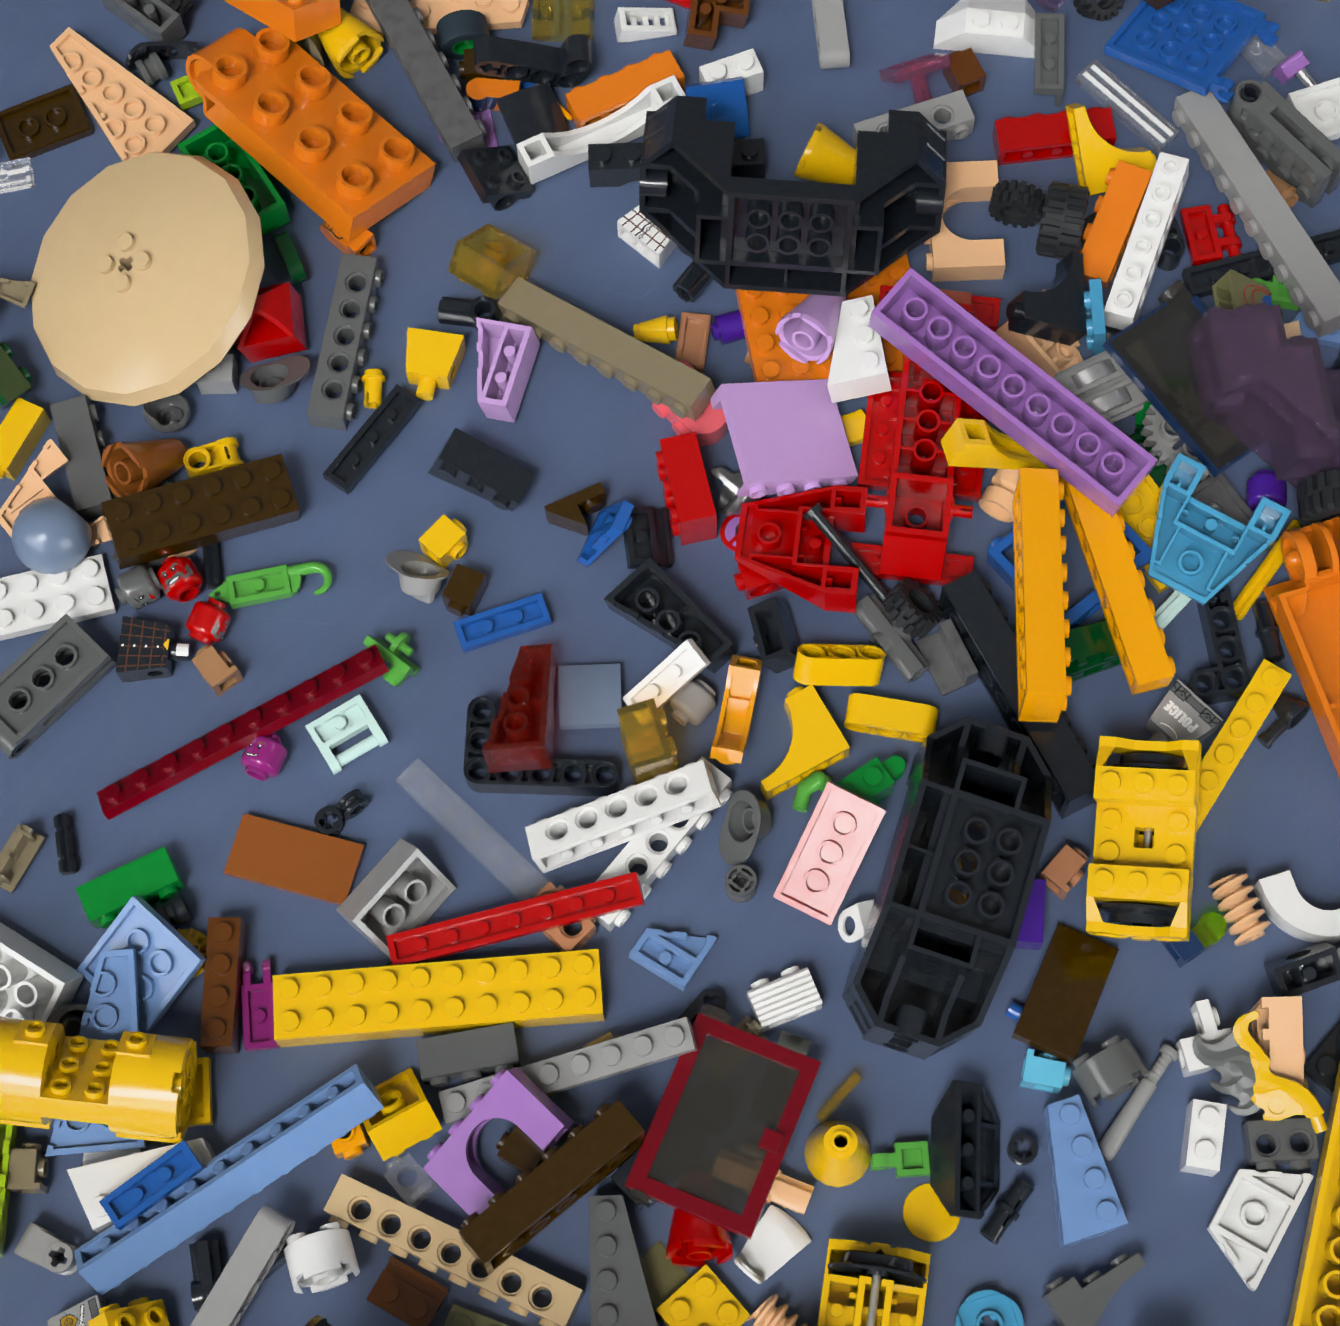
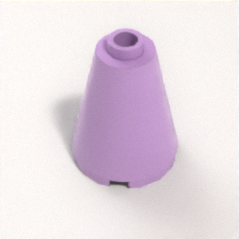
[775,294,846,364]

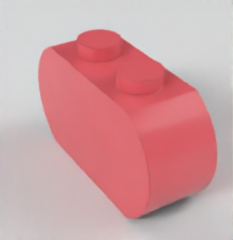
[652,360,728,446]

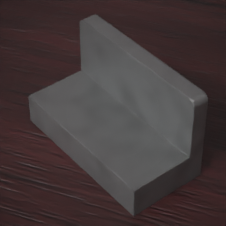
[916,618,978,696]

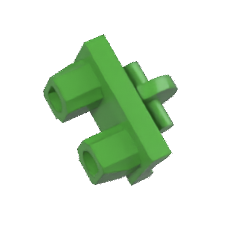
[363,632,421,687]

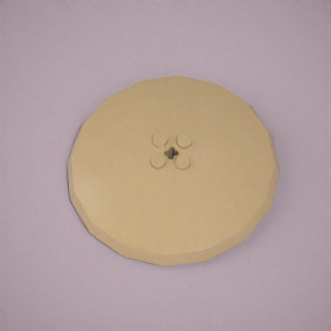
[31,152,265,406]

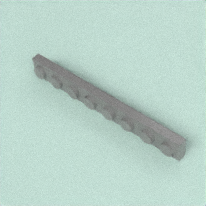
[438,1017,698,1125]

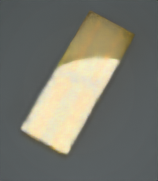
[816,1072,862,1123]

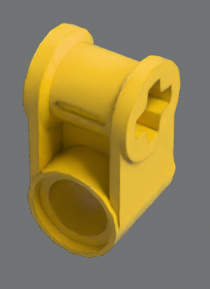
[183,437,245,478]

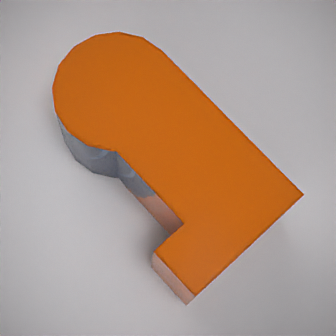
[466,78,521,112]

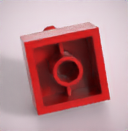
[237,282,307,363]

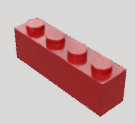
[992,107,1117,166]

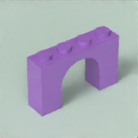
[423,1067,574,1216]

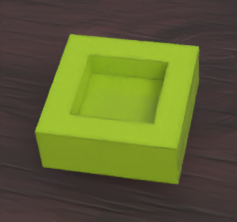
[170,75,203,111]

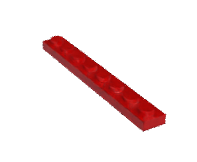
[386,872,645,966]

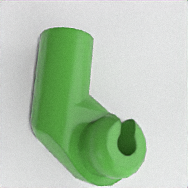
[792,771,831,812]

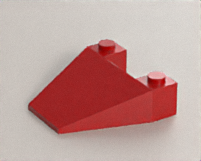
[734,485,868,613]

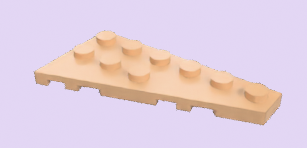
[350,0,530,35]
[49,27,196,161]

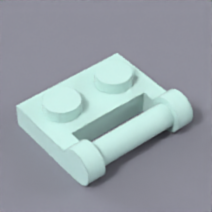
[305,694,389,775]

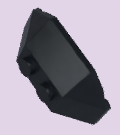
[930,1080,1000,1220]

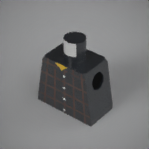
[116,616,192,682]

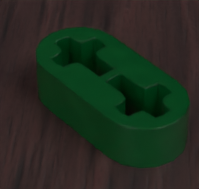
[273,231,308,285]

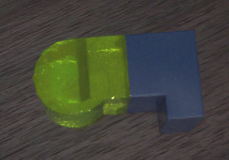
[1161,912,1227,968]

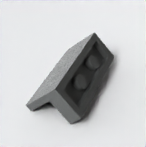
[1034,13,1065,107]

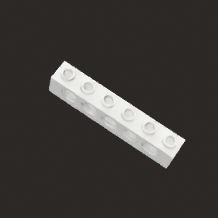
[1104,152,1189,330]
[595,757,733,932]
[525,760,721,873]

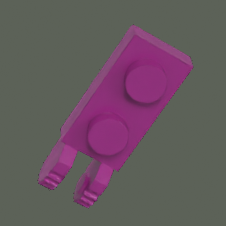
[241,959,279,1052]

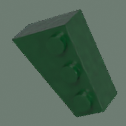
[1065,619,1121,682]

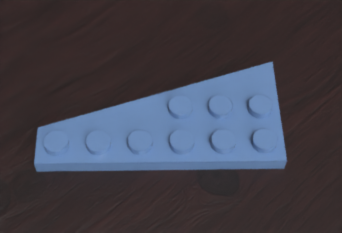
[45,949,147,1156]

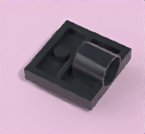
[457,145,534,211]

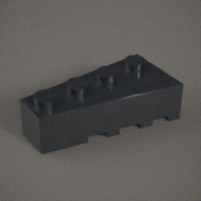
[604,557,737,674]

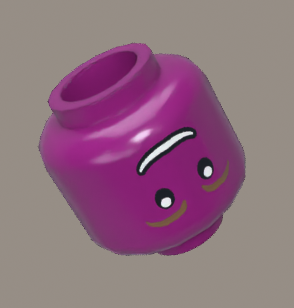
[241,733,287,781]

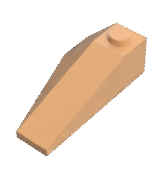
[994,289,1084,378]

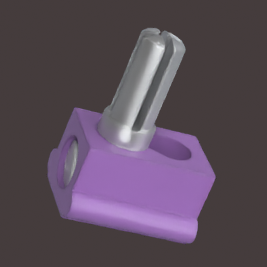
[1272,50,1317,87]

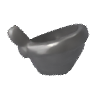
[711,466,762,516]

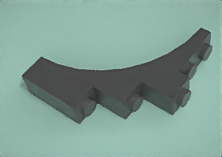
[1042,1252,1146,1326]

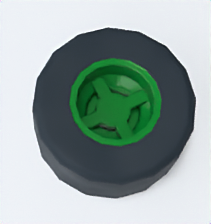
[436,10,490,60]

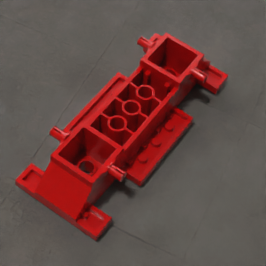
[848,285,1001,586]

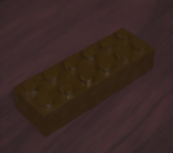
[101,454,300,570]
[459,1100,645,1275]

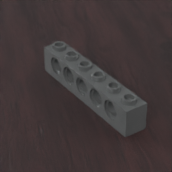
[307,253,384,431]

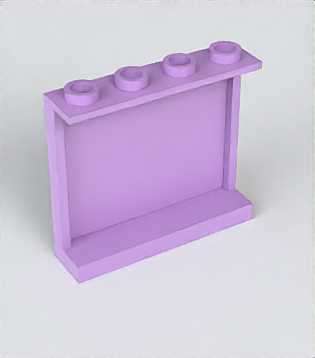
[710,379,858,499]

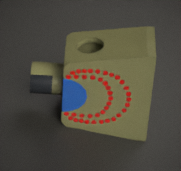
[1212,269,1283,338]

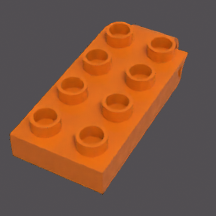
[186,28,436,242]
[1263,515,1340,779]

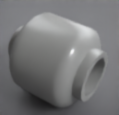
[670,679,716,726]

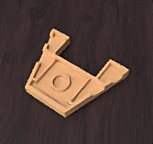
[0,439,111,547]

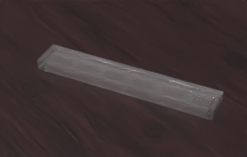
[396,758,549,901]

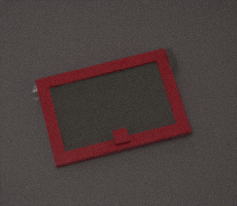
[625,1004,821,1240]

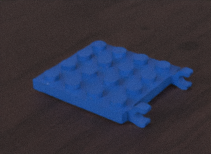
[1104,0,1280,103]

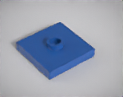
[685,76,750,138]

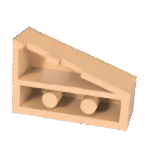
[1249,996,1308,1088]

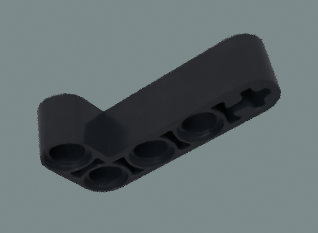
[473,34,592,88]
[1186,584,1249,705]

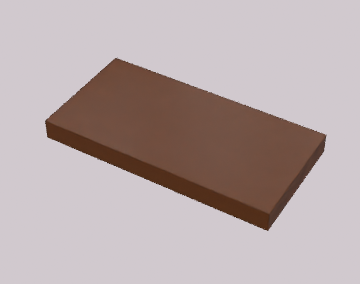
[223,813,365,906]

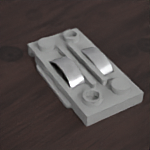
[1054,339,1168,424]

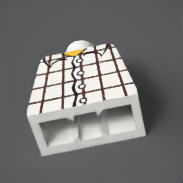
[617,206,676,269]

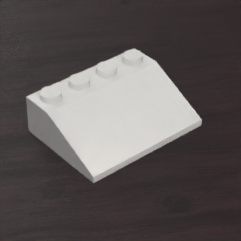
[0,922,84,1022]

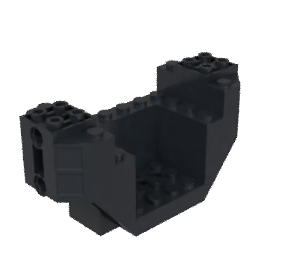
[639,96,947,297]
[842,717,1052,1060]

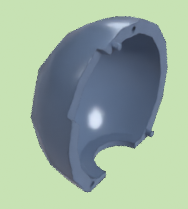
[11,496,92,574]

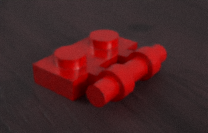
[1179,204,1242,266]

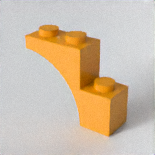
[710,655,763,765]

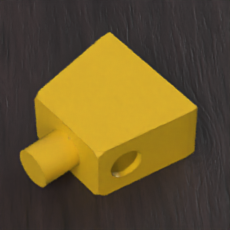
[406,327,467,401]

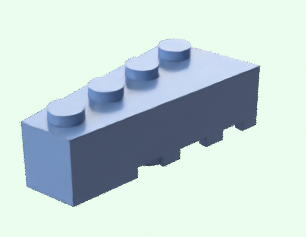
[1043,1094,1128,1249]

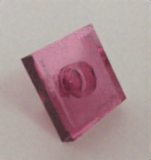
[879,53,951,104]

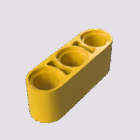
[793,644,886,686]
[844,693,939,743]

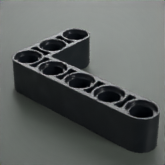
[463,696,620,796]

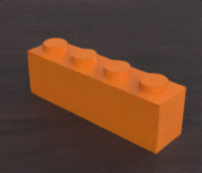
[565,49,685,128]
[1078,160,1153,290]

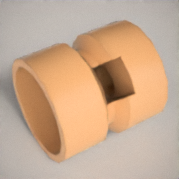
[978,469,1020,523]

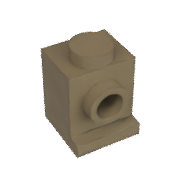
[7,1143,49,1194]

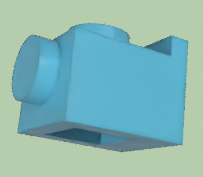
[1019,1048,1071,1094]

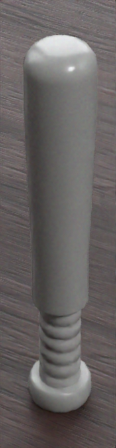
[1098,1044,1179,1161]

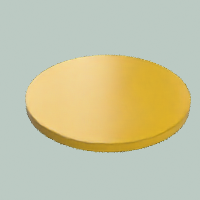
[903,1183,960,1242]

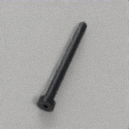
[802,502,889,606]

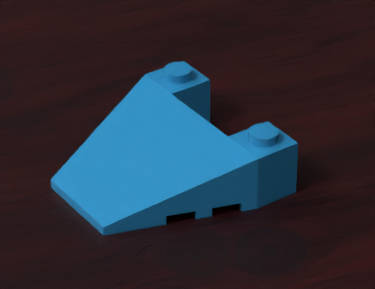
[1147,453,1291,605]

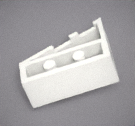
[827,295,892,403]

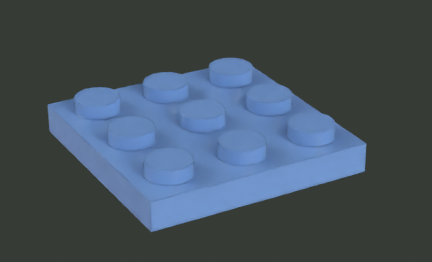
[77,895,206,1033]

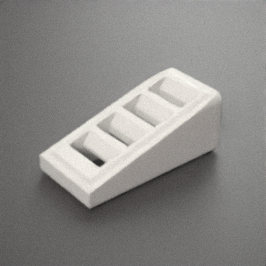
[614,7,677,42]

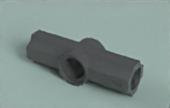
[854,594,930,683]

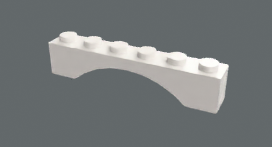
[516,75,686,185]

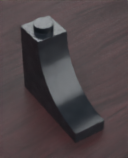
[1006,251,1087,346]

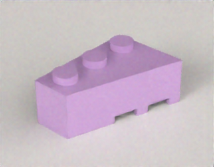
[476,317,540,423]

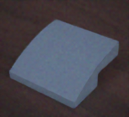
[558,663,622,730]

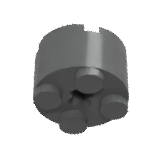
[1072,1035,1150,1108]

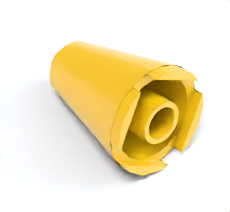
[317,8,384,79]
[793,122,856,185]
[804,1120,871,1188]

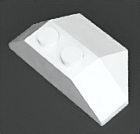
[933,0,1036,58]

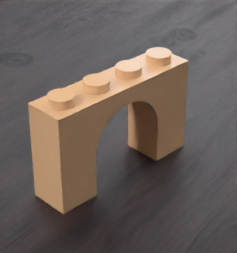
[924,160,1006,282]

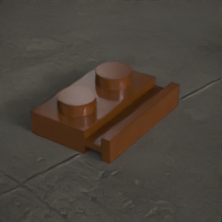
[366,1256,450,1326]

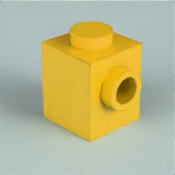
[418,514,469,568]

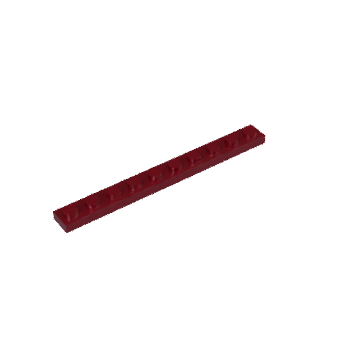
[96,644,389,820]

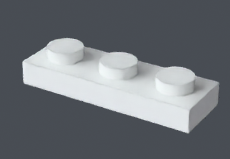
[622,638,711,723]

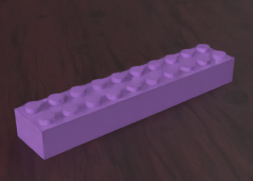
[868,268,1158,517]

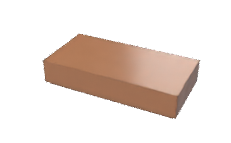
[675,312,711,373]

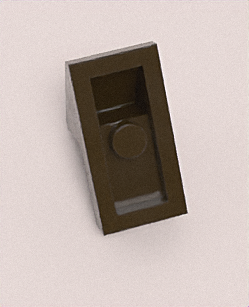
[544,482,607,536]

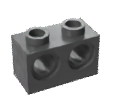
[1241,1118,1319,1171]

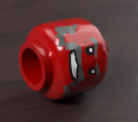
[157,556,203,603]
[185,598,232,645]

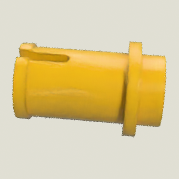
[361,369,385,409]

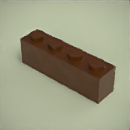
[199,917,248,1054]

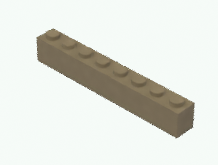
[497,276,715,422]

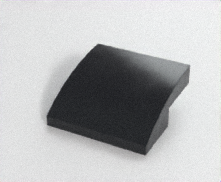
[496,82,569,150]

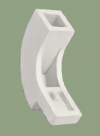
[1254,870,1340,943]

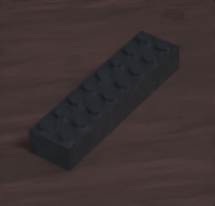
[938,570,1096,819]

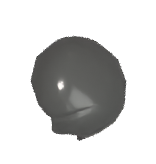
[141,394,191,433]

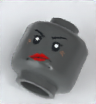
[115,564,162,610]

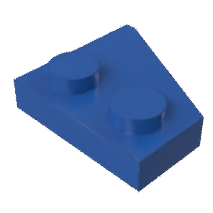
[576,500,634,567]

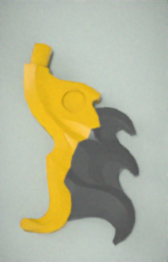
[1192,1010,1328,1133]

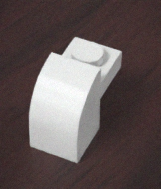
[1175,999,1232,1077]

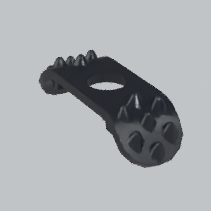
[126,41,202,70]

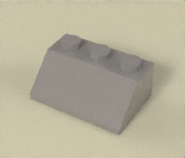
[336,838,456,959]

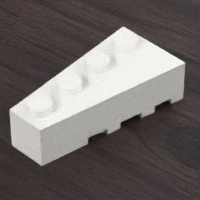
[67,1138,216,1234]

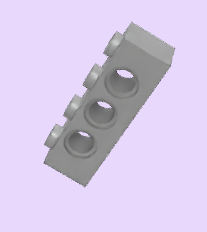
[852,89,975,147]

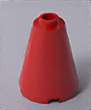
[666,1169,734,1268]

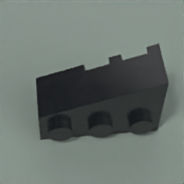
[428,428,535,511]

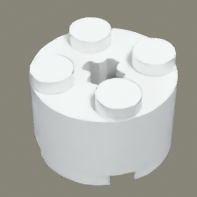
[284,1222,360,1294]

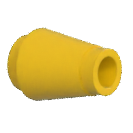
[633,314,678,344]

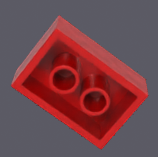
[655,432,717,546]

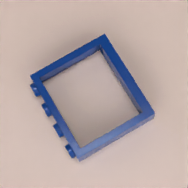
[986,498,1151,629]

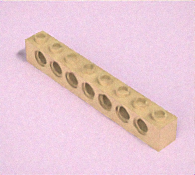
[323,1174,584,1326]

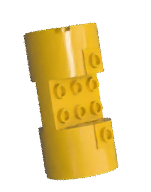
[0,1017,197,1144]

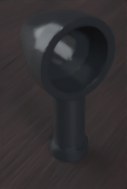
[1257,694,1310,749]

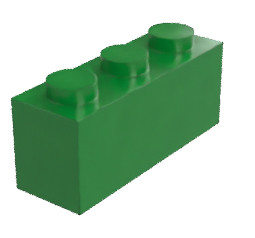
[75,847,185,929]

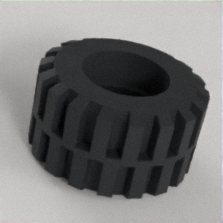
[1035,181,1090,260]
[1297,469,1340,528]

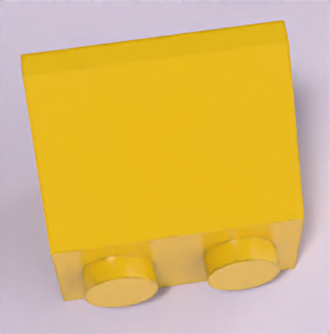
[363,1067,442,1161]

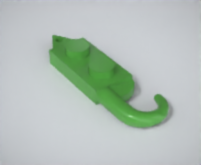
[209,561,333,609]

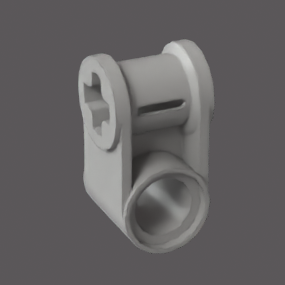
[13,1221,78,1276]

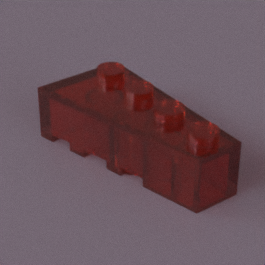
[482,644,558,773]

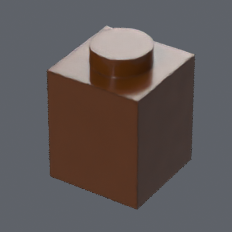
[942,48,986,97]

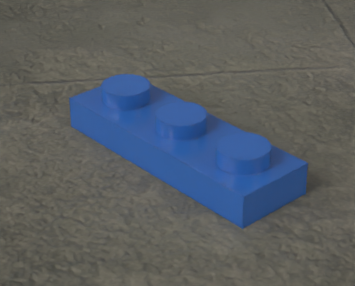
[453,593,552,653]
[99,1140,205,1231]

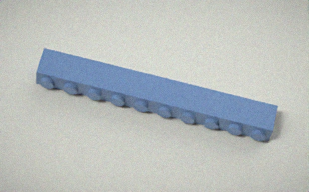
[74,1064,384,1296]

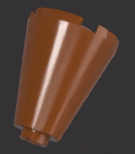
[101,438,187,497]

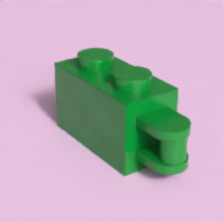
[836,756,906,804]

